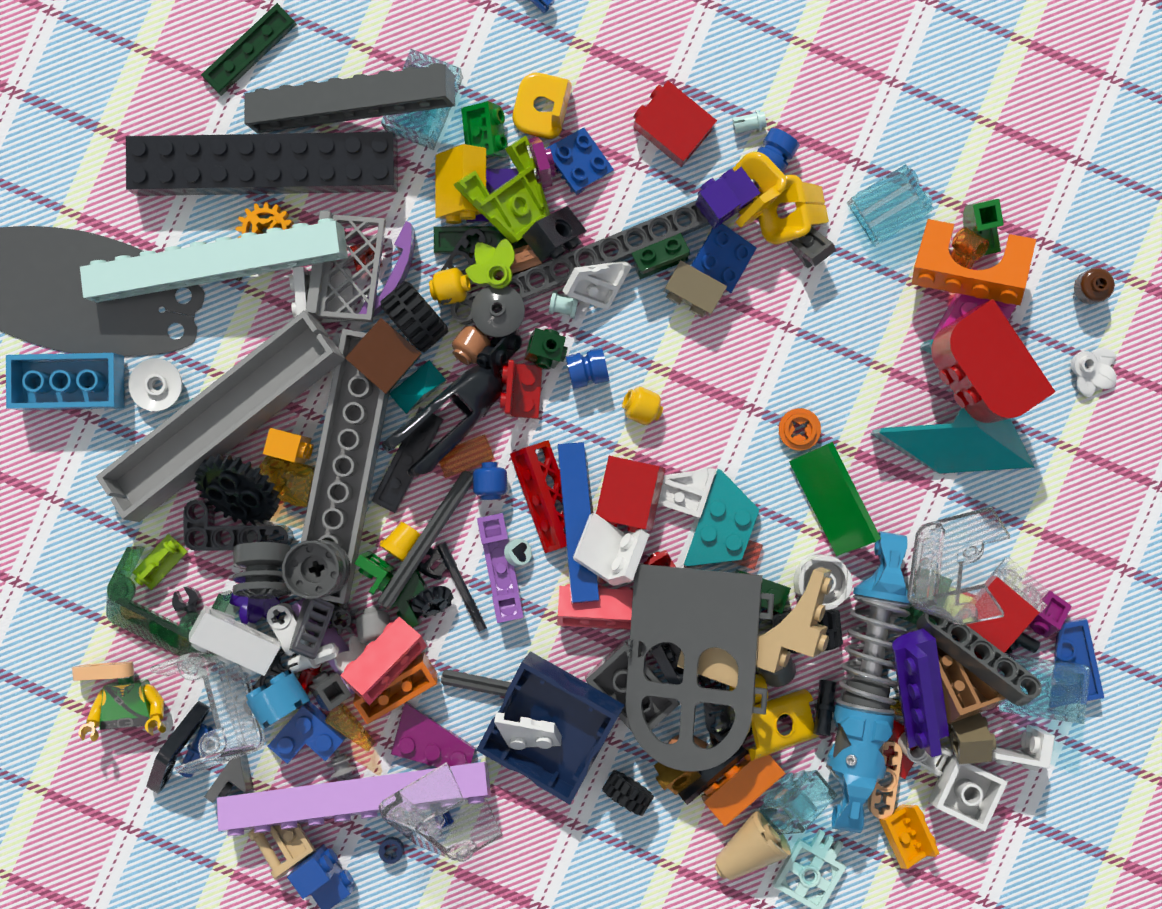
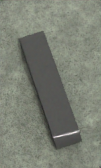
[916,605,1042,706]

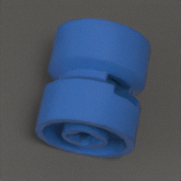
[757,128,800,173]
[566,348,609,389]

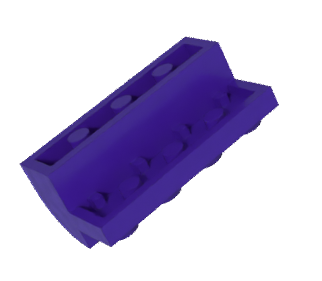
[892,629,949,757]

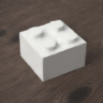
[928,754,1008,831]

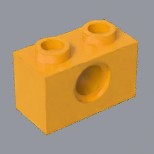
[263,428,314,463]

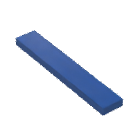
[557,442,599,603]

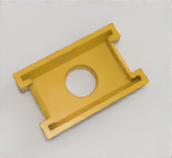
[749,689,819,761]

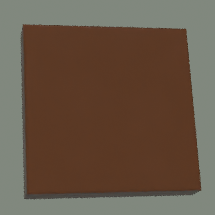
[345,318,422,394]

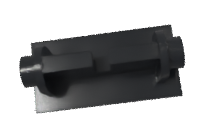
[477,328,522,376]

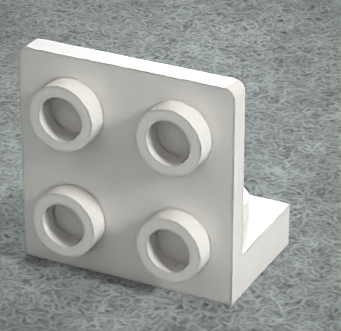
[573,513,650,586]
[992,725,1055,771]

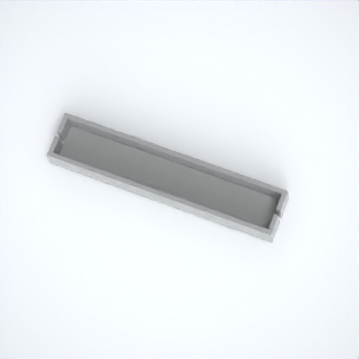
[96,311,345,522]

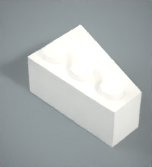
[189,605,280,676]

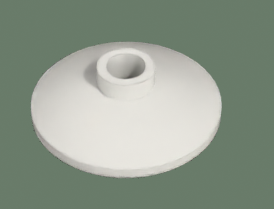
[128,358,182,411]

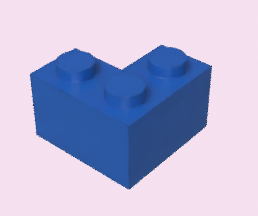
[267,701,349,764]
[287,844,355,909]

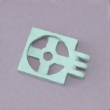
[772,829,846,909]

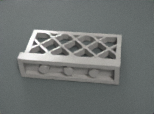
[305,210,386,322]

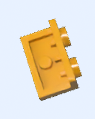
[879,804,940,869]

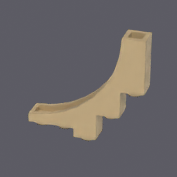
[677,567,833,688]

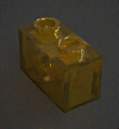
[259,455,315,507]

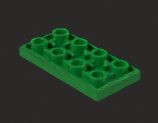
[789,442,881,556]

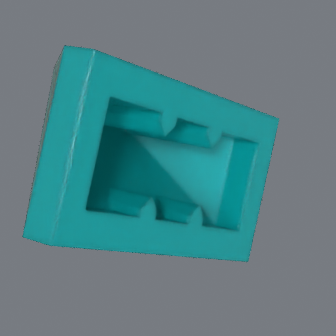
[389,360,447,414]

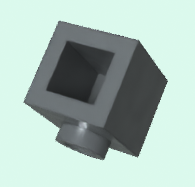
[307,671,352,711]

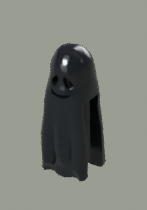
[382,365,504,478]

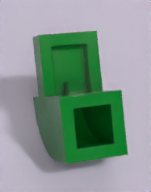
[963,199,1004,257]

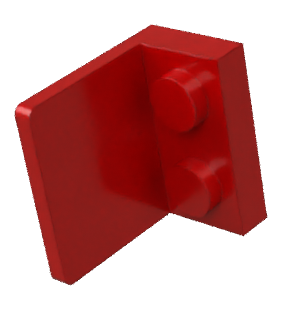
[500,360,542,419]

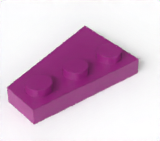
[528,136,556,189]

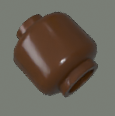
[1074,268,1115,304]

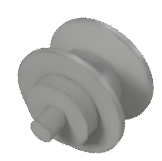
[327,751,357,781]

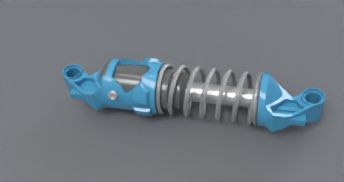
[826,531,913,833]

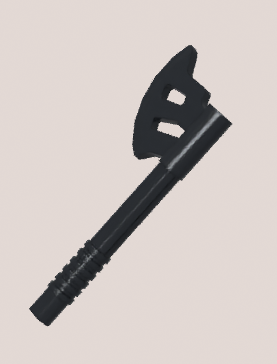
[417,542,487,632]

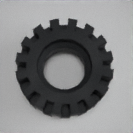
[602,770,654,816]

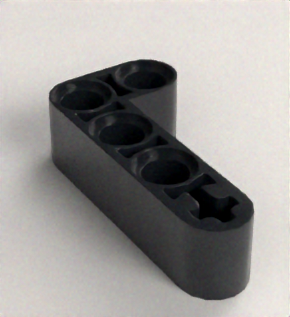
[183,500,294,551]

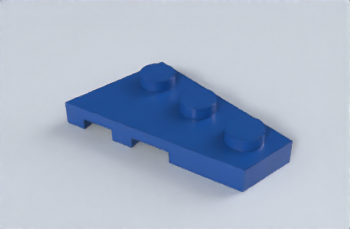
[1048,618,1104,708]

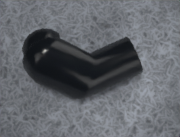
[1005,632,1040,654]

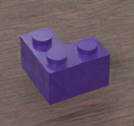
[695,167,760,229]

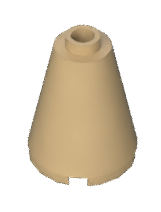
[715,810,791,880]

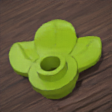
[465,239,515,289]

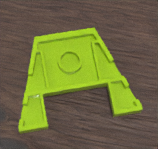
[453,136,550,243]

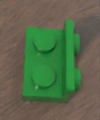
[461,101,508,159]
[354,551,396,595]

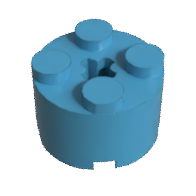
[245,670,310,730]

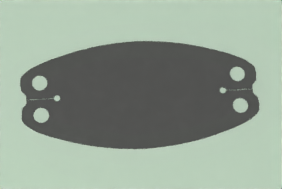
[0,226,205,356]

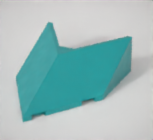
[870,339,1035,474]

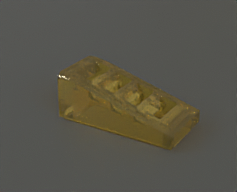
[325,702,376,751]

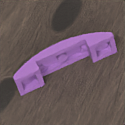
[359,221,415,317]
[477,513,524,623]

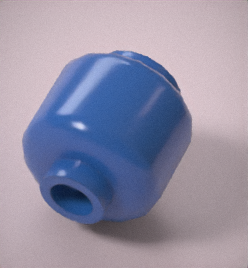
[473,462,508,500]

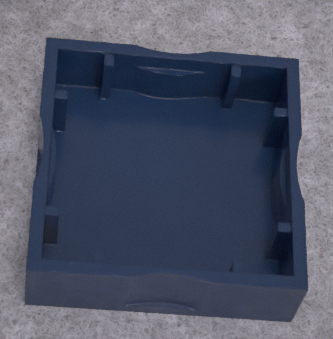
[476,651,625,805]

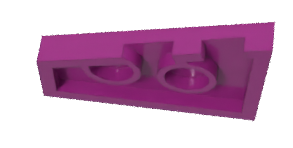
[391,702,475,768]

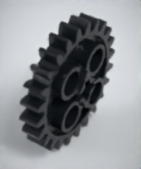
[194,454,281,525]

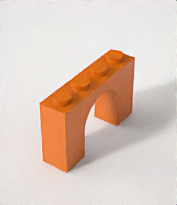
[911,219,1037,306]

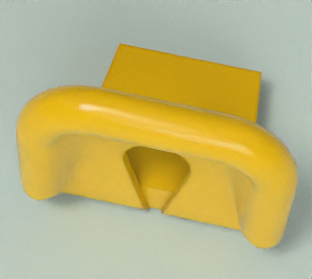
[512,72,572,139]
[733,152,787,228]
[758,175,829,245]

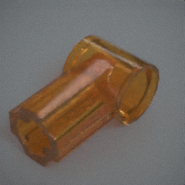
[951,227,989,269]

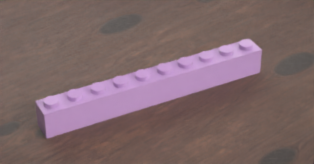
[217,762,491,837]

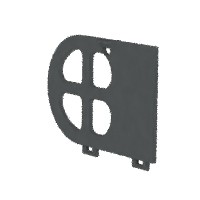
[626,564,774,772]

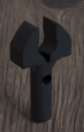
[172,586,202,625]

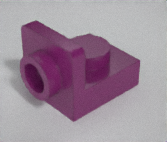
[1028,591,1072,638]

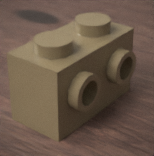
[663,260,727,318]
[947,713,996,764]

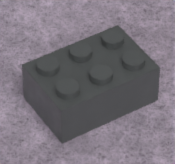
[585,640,680,730]

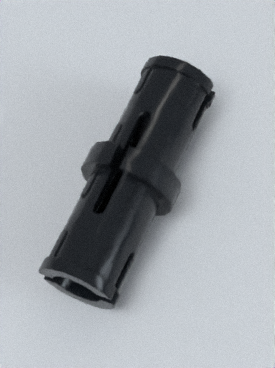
[813,680,837,736]

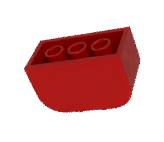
[931,299,1056,423]

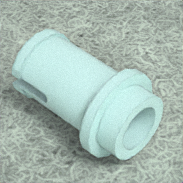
[732,110,767,134]

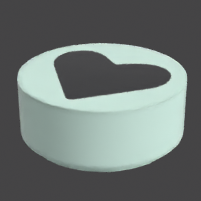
[504,539,532,566]

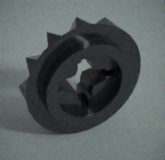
[411,586,454,618]

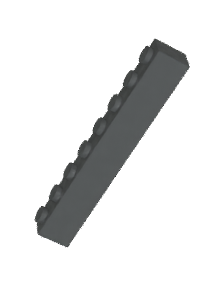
[244,63,455,133]

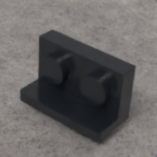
[652,642,700,684]

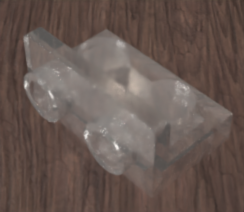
[990,557,1048,613]

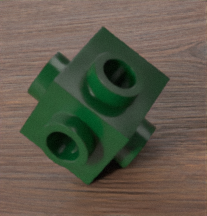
[524,328,568,370]

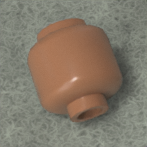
[452,326,491,365]

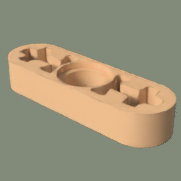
[72,661,135,681]
[867,740,902,819]

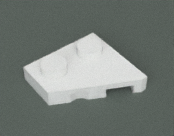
[562,261,632,310]
[658,468,716,518]
[494,713,562,750]

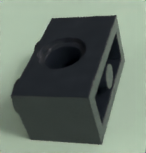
[522,206,587,262]

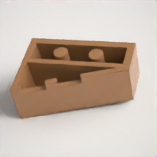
[937,646,1006,724]

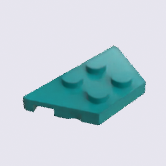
[684,469,760,566]

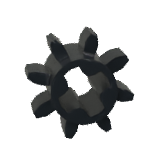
[328,602,359,635]

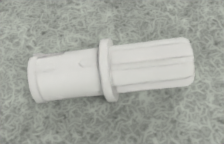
[288,643,340,674]

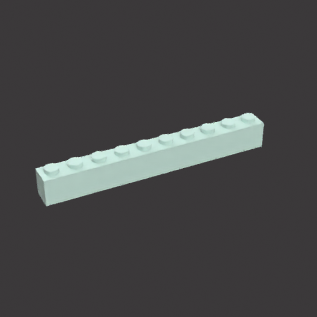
[80,218,348,303]

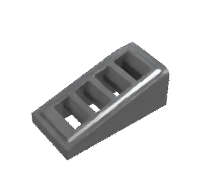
[289,598,335,660]

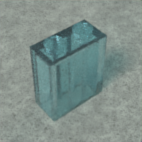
[847,164,934,247]

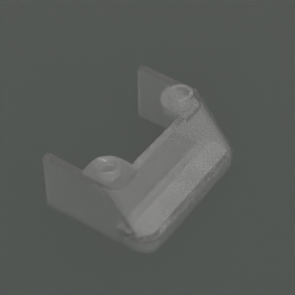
[907,506,1010,625]
[150,650,265,774]
[378,762,503,862]

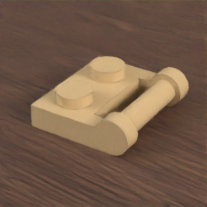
[248,823,316,880]

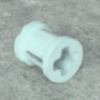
[549,290,578,319]

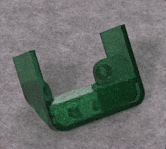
[106,546,233,660]

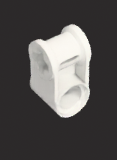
[267,603,311,656]
[898,733,953,776]

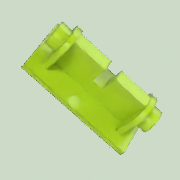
[132,534,188,591]

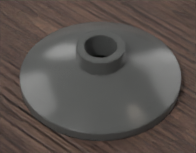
[471,285,525,337]

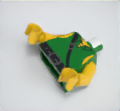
[78,676,166,741]

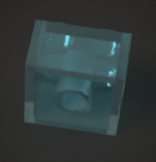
[758,770,838,835]

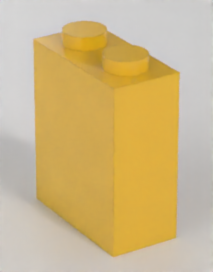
[435,144,486,224]

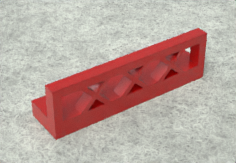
[510,440,566,553]

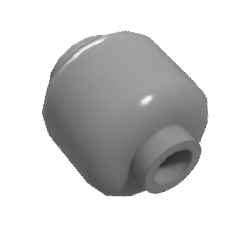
[356,607,391,646]

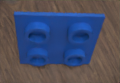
[545,128,614,195]
[691,223,757,293]

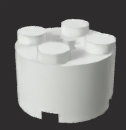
[794,554,853,610]

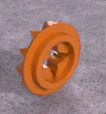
[778,408,821,450]

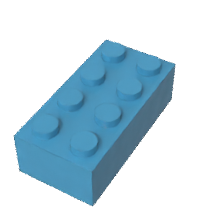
[6,353,125,410]

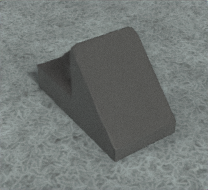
[787,226,836,268]
[204,748,252,803]

